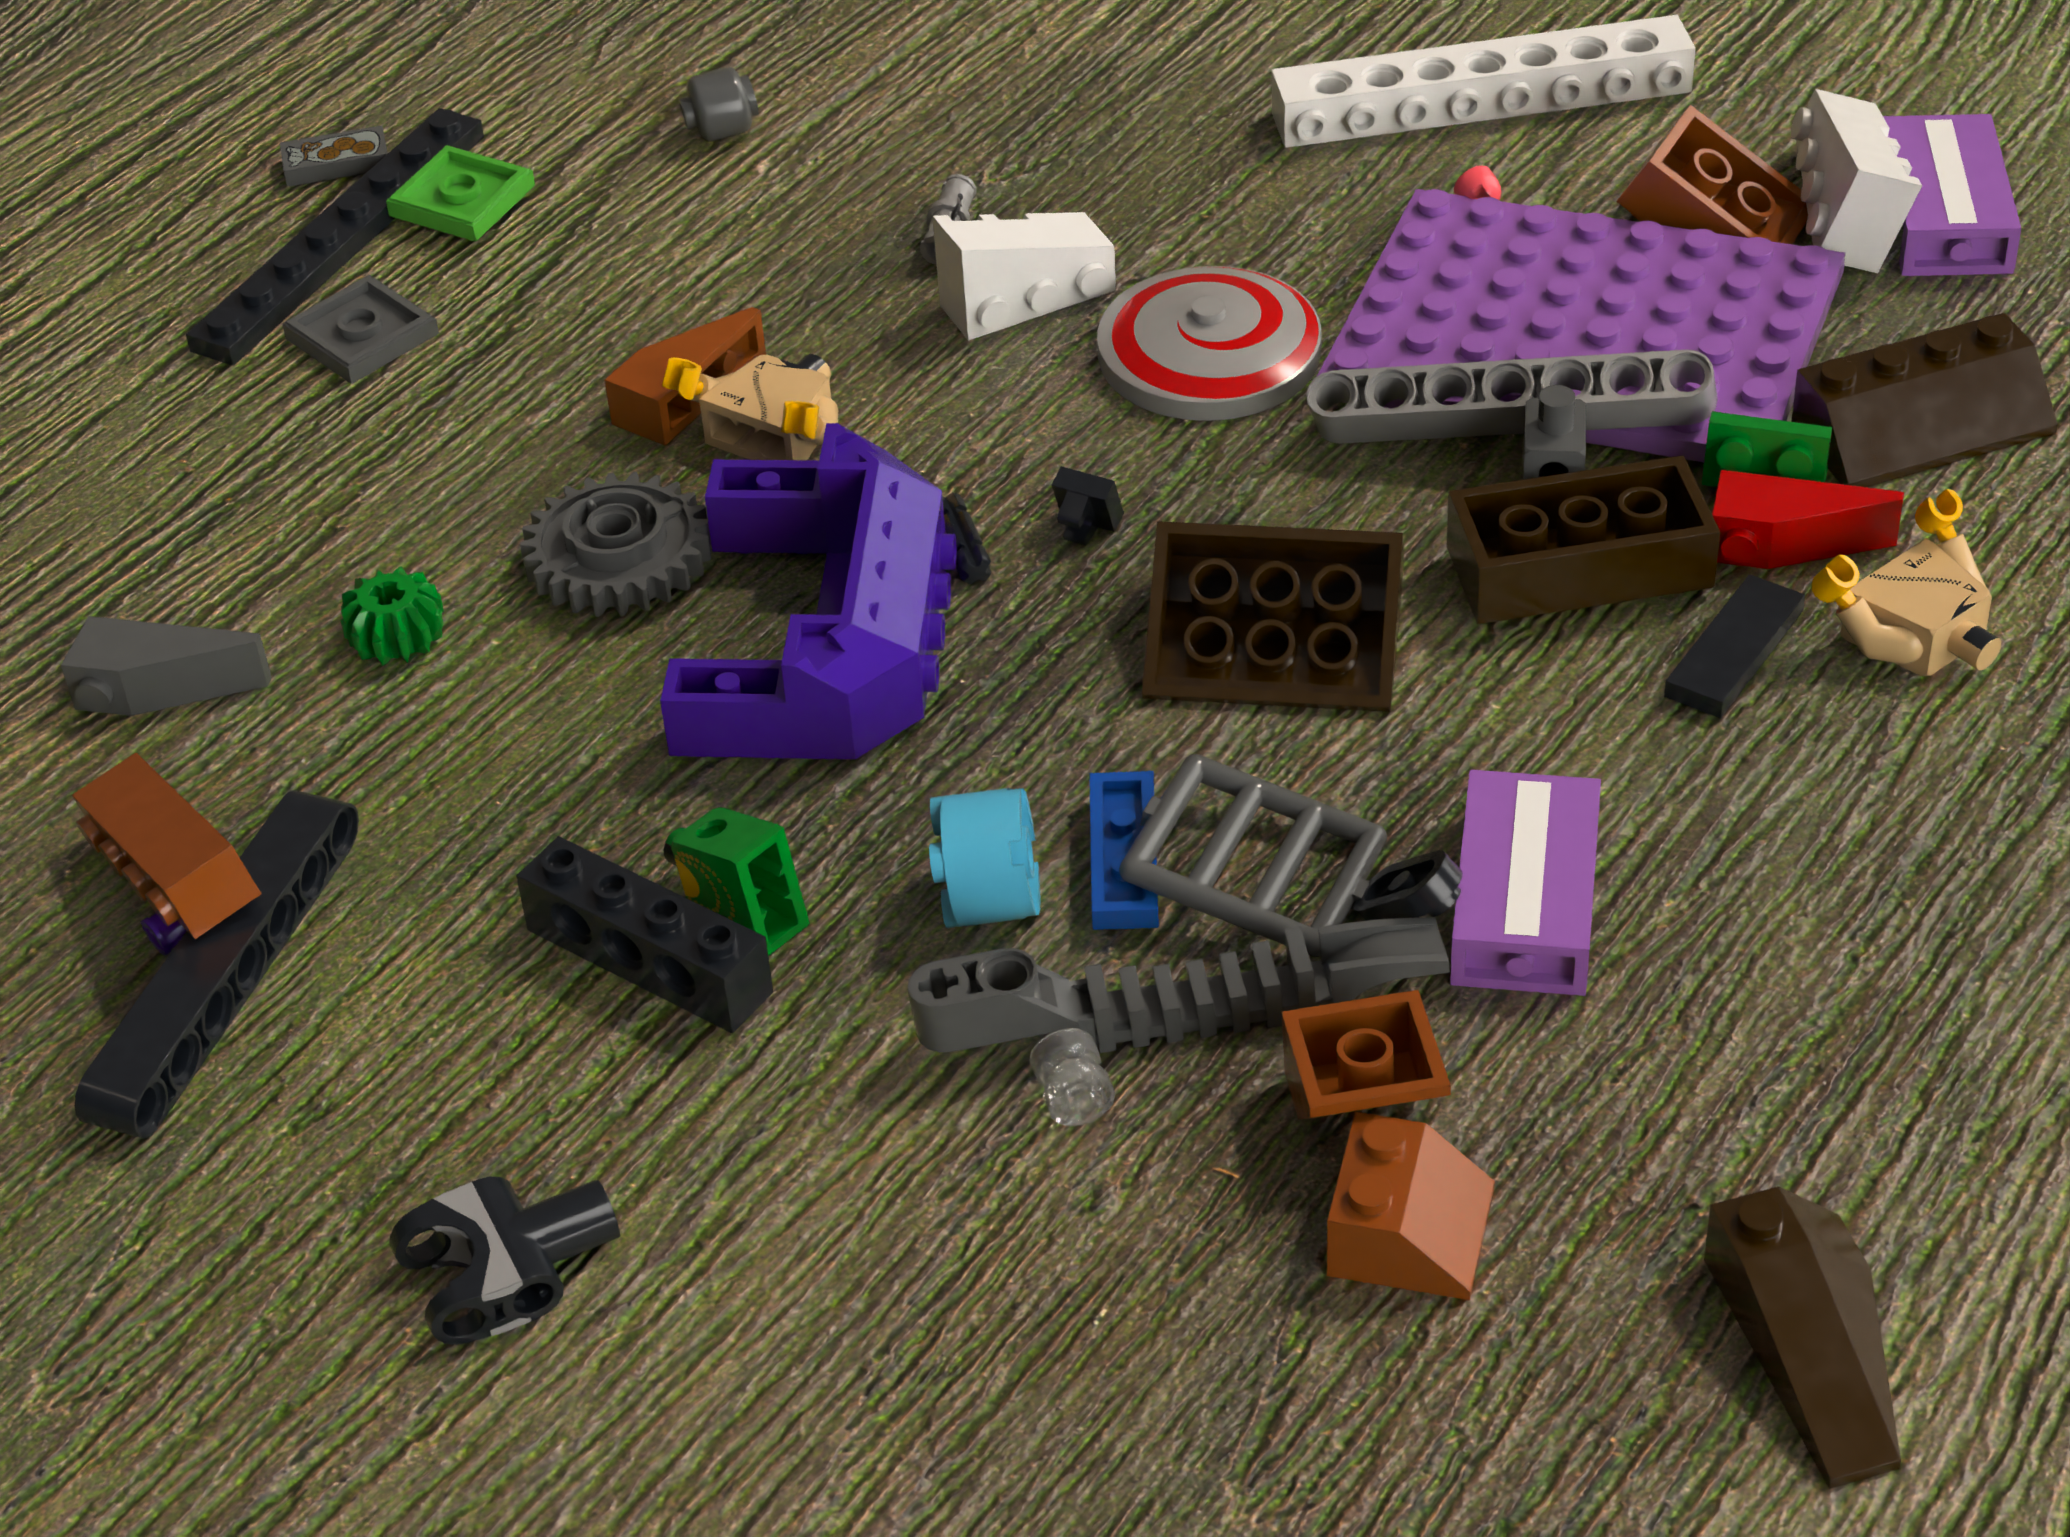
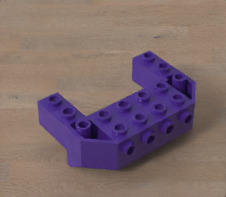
[660,423,957,759]

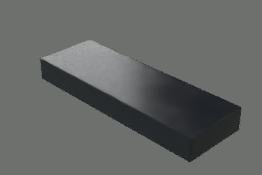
[1664,574,1805,718]

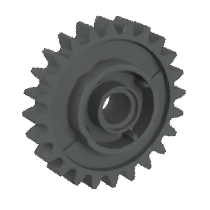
[520,472,712,617]

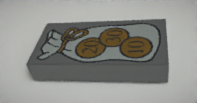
[280,125,388,186]

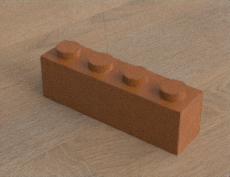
[72,752,262,939]

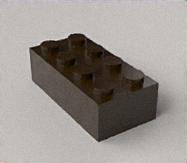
[1446,455,1720,624]

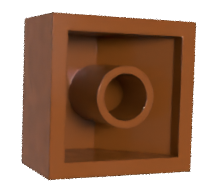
[1281,990,1451,1120]
[1327,1112,1495,1300]

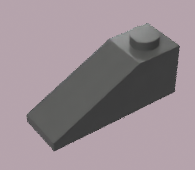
[61,616,272,716]

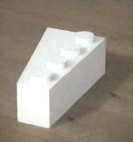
[1791,89,1922,274]

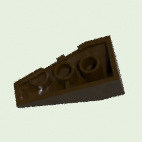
[1704,1186,1901,1489]

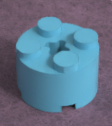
[929,788,1041,928]

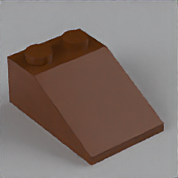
[1616,105,1808,244]

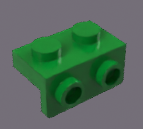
[1701,411,1832,488]

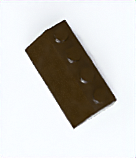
[1791,312,2058,487]

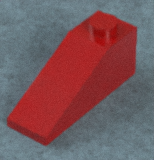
[1712,470,1904,569]

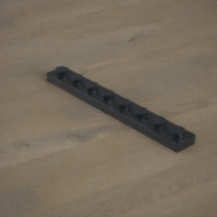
[186,108,484,366]

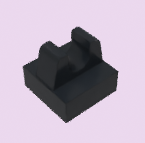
[1051,466,1124,546]

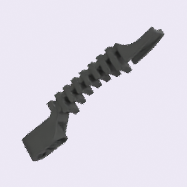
[908,918,1449,1056]

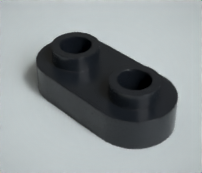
[1354,850,1463,921]

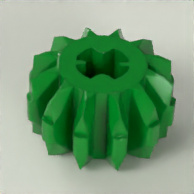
[340,566,444,666]

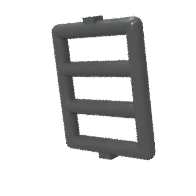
[1119,754,1387,957]

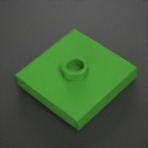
[386,145,535,242]

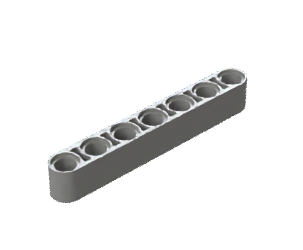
[1306,350,1718,444]

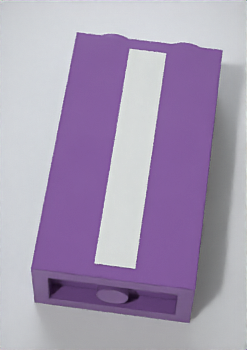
[1883,114,2021,276]
[1450,770,1601,996]

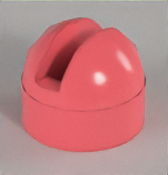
[1454,165,1502,200]

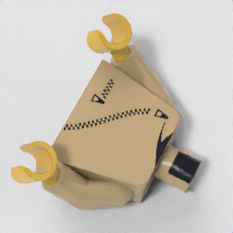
[662,354,838,460]
[1812,489,2001,676]

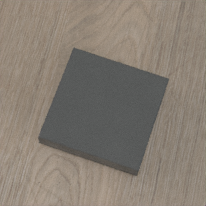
[282,275,439,384]

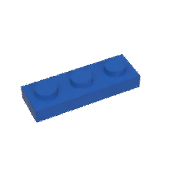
[1089,771,1159,930]

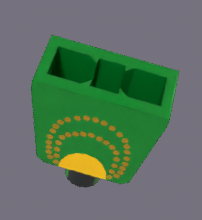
[663,807,810,956]

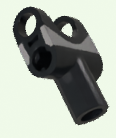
[389,1176,620,1345]

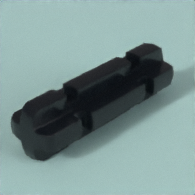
[943,492,992,584]

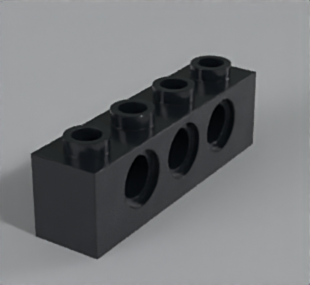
[516,836,773,1034]

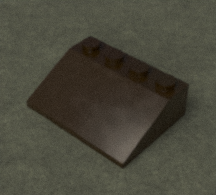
[1142,521,1404,712]

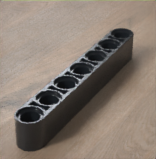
[74,790,359,1139]

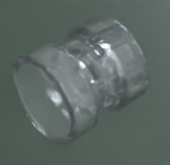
[1029,1028,1115,1126]

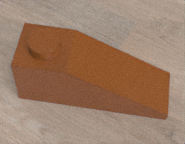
[604,307,766,446]

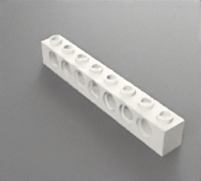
[1271,15,1696,148]

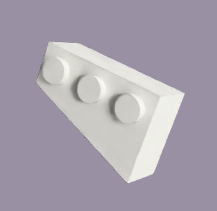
[933,212,1116,341]

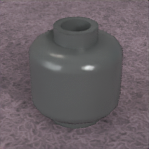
[679,67,759,142]

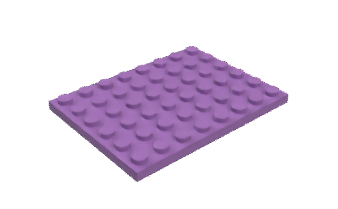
[1317,189,1845,462]

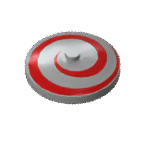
[1097,266,1322,421]

